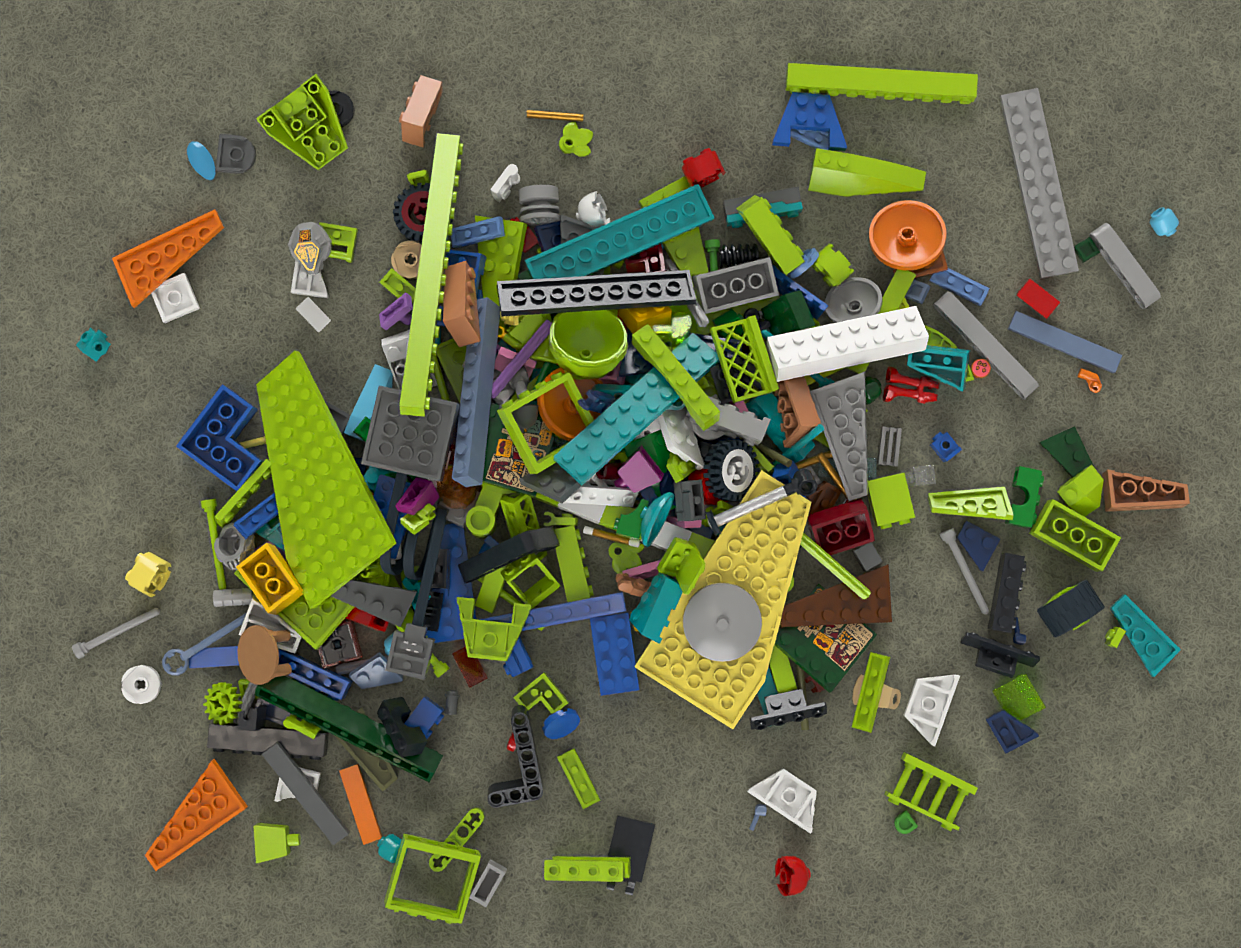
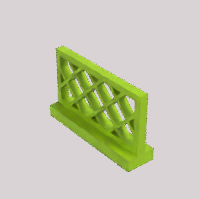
[709,315,779,403]

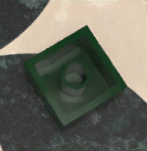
[761,290,816,336]

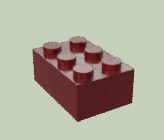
[807,498,875,555]

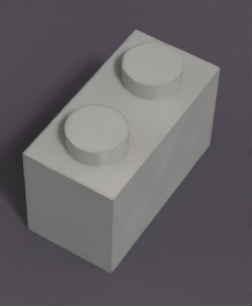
[469,859,507,907]

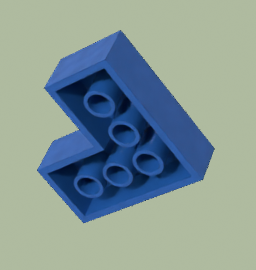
[176,384,264,491]

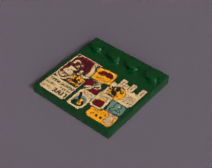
[482,403,556,498]
[774,584,877,693]

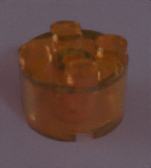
[437,467,477,509]

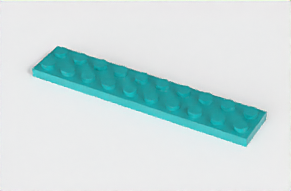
[525,184,715,279]
[554,333,720,486]

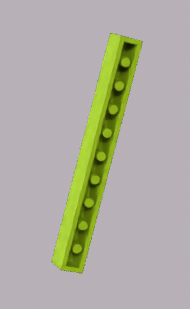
[785,63,978,104]

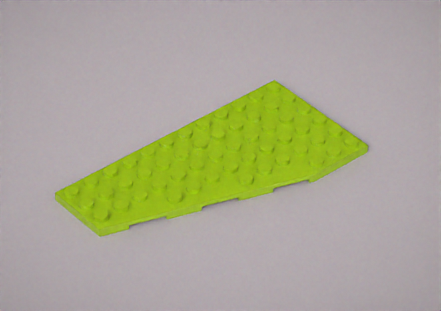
[256,351,396,608]

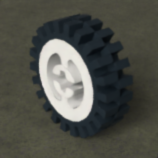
[703,440,760,501]

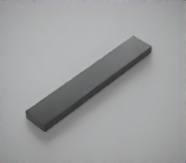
[262,741,350,845]

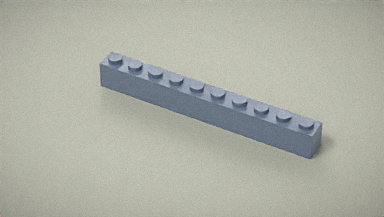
[452,297,500,487]

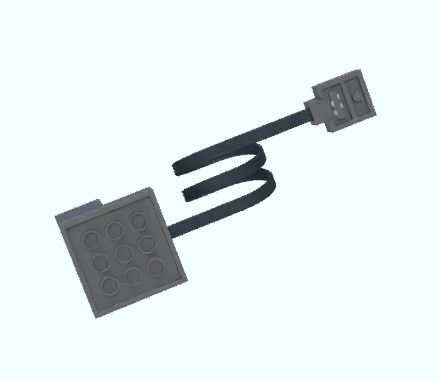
[361,386,461,680]

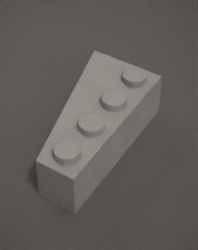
[686,396,771,447]

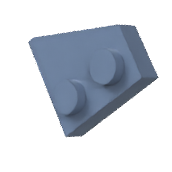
[349,652,403,689]

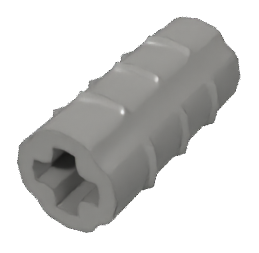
[213,588,254,607]

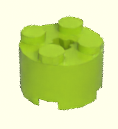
[811,243,854,287]

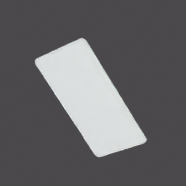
[296,297,331,332]

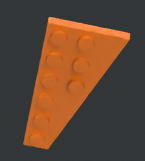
[112,209,224,308]
[145,759,248,871]

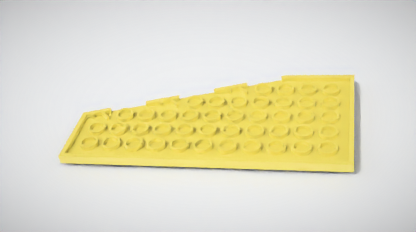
[635,470,812,729]

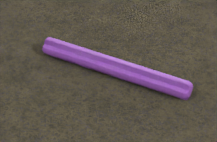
[491,320,552,399]

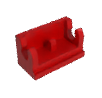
[1016,279,1060,319]

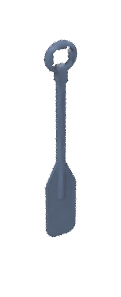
[162,612,247,676]

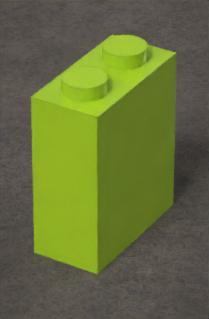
[867,473,915,530]

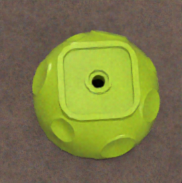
[549,310,628,380]

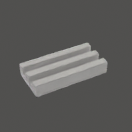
[878,426,902,467]

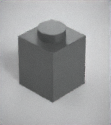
[852,542,883,571]

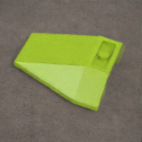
[256,74,348,170]

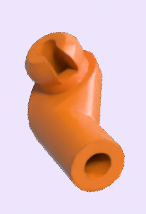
[1077,368,1102,393]

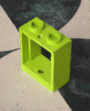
[500,553,561,609]

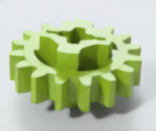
[203,682,242,725]

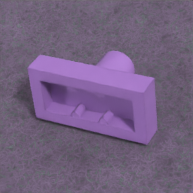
[379,293,413,330]

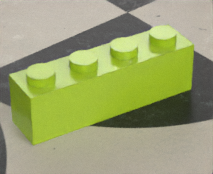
[555,525,594,602]

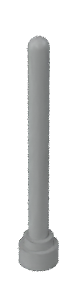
[939,528,989,615]
[72,608,160,659]

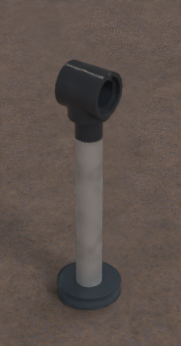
[705,469,817,536]

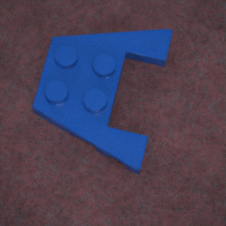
[772,92,847,151]

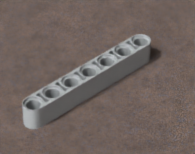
[933,291,1039,400]

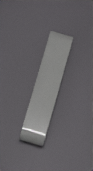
[1089,223,1161,309]

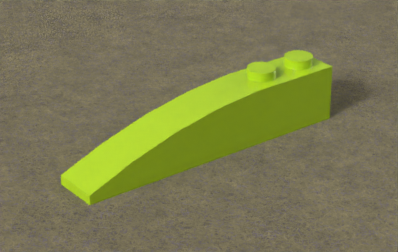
[808,148,926,197]

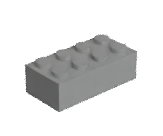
[691,257,779,314]

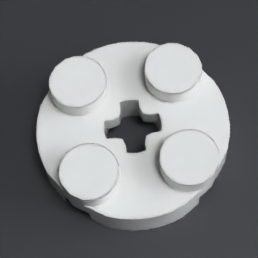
[121,665,162,704]

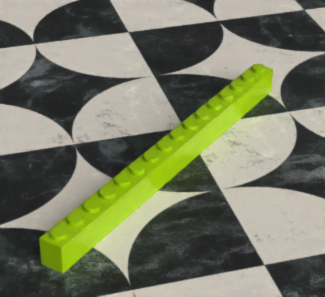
[399,133,463,417]

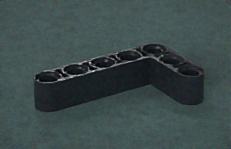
[458,527,560,584]
[487,705,543,808]

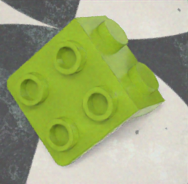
[657,537,705,595]

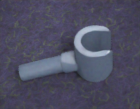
[749,804,767,830]

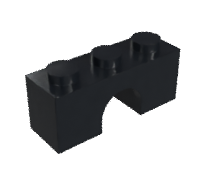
[377,697,428,758]

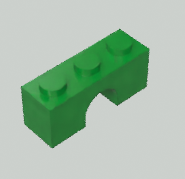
[1005,466,1044,528]

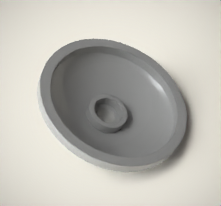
[825,277,883,323]

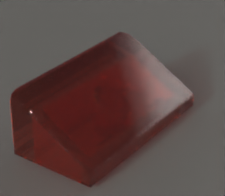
[452,647,488,688]

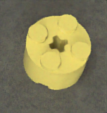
[125,552,171,597]

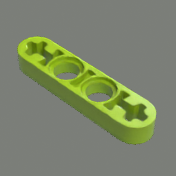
[429,808,485,872]

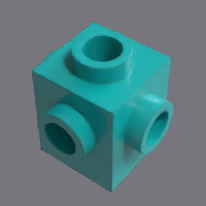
[76,327,111,362]

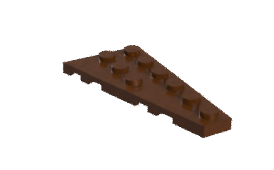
[779,564,892,627]

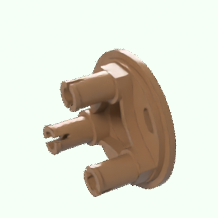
[238,625,292,685]

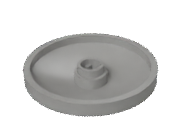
[683,583,762,662]

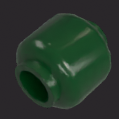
[865,376,882,405]

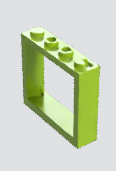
[497,371,594,474]
[384,833,481,924]

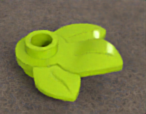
[559,122,593,157]
[609,542,644,574]

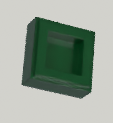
[1074,237,1100,263]

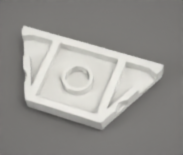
[658,407,704,470]
[903,674,960,746]
[747,768,817,834]

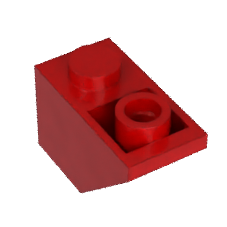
[346,607,389,632]

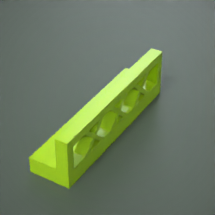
[500,494,547,567]

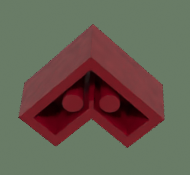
[625,244,666,274]

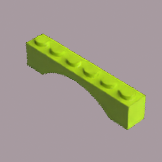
[632,324,720,431]

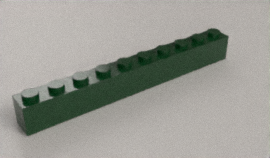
[254,676,443,783]

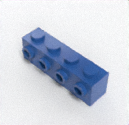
[278,649,353,701]

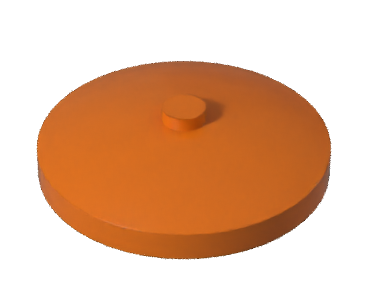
[869,200,947,271]
[537,367,603,441]

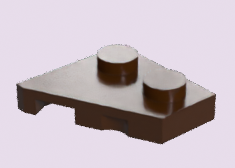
[806,481,841,515]

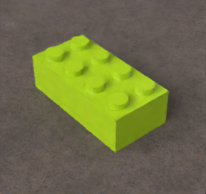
[736,195,805,275]
[1029,499,1121,572]

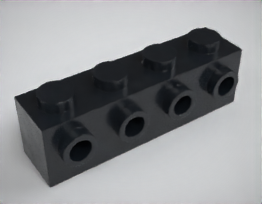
[987,553,1026,633]

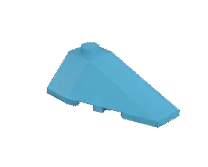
[344,364,393,442]

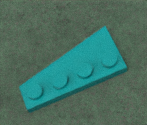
[1110,594,1181,677]

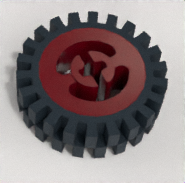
[393,183,453,244]

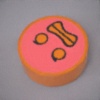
[970,359,991,378]

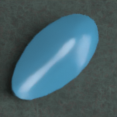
[187,141,216,180]

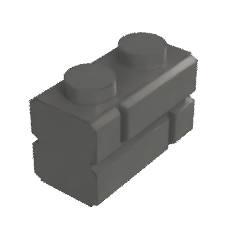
[674,480,706,521]

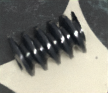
[719,244,759,269]

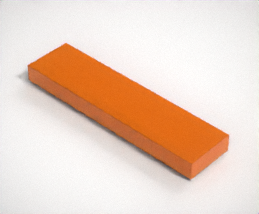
[339,764,382,845]

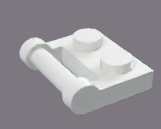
[490,164,520,203]

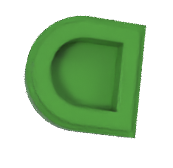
[894,810,918,834]

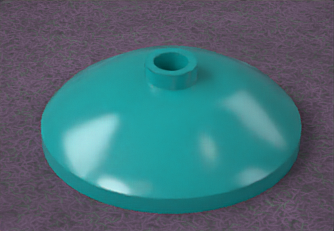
[640,492,674,547]

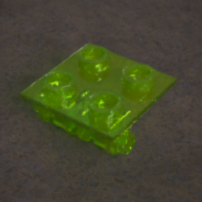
[992,674,1046,720]

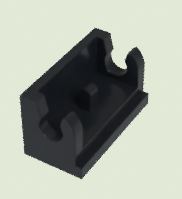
[236,705,267,731]

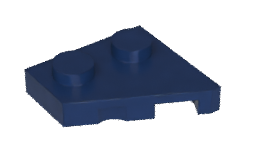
[956,521,1000,572]
[986,709,1039,754]

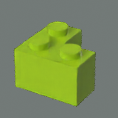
[513,672,569,714]

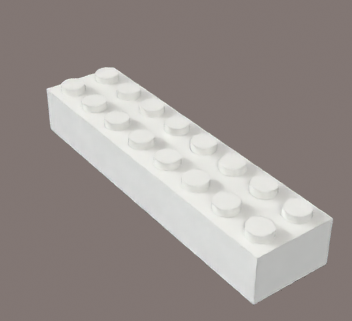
[766,306,929,382]

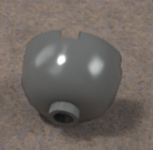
[499,404,538,433]

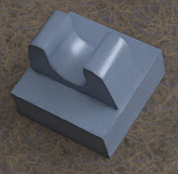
[905,280,930,304]

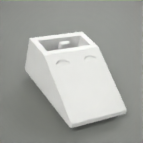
[381,330,437,390]

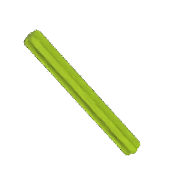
[800,532,871,599]

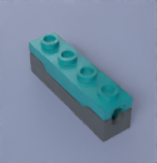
[723,186,803,228]

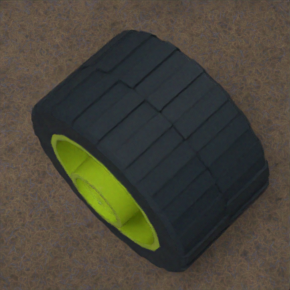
[1037,580,1105,638]

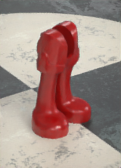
[883,366,940,404]

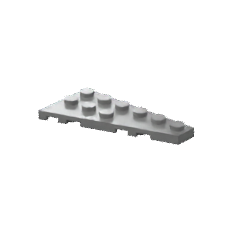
[810,372,868,501]

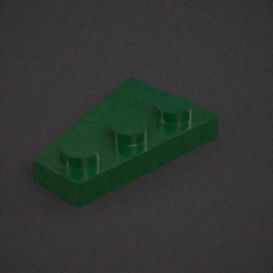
[1039,426,1095,478]

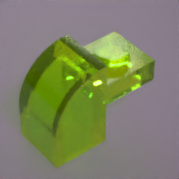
[652,311,692,348]

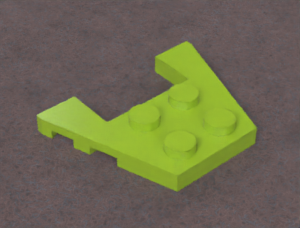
[457,597,532,661]

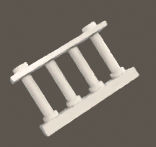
[564,474,639,507]

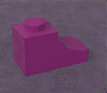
[396,477,439,515]

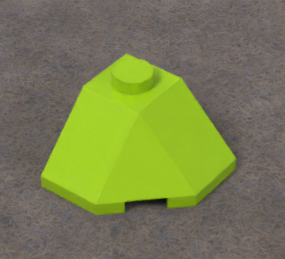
[1057,465,1104,517]

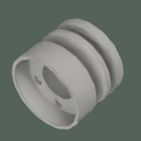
[519,185,560,226]

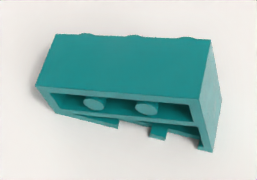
[907,345,970,392]
[629,573,683,644]

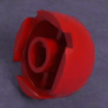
[775,856,811,896]

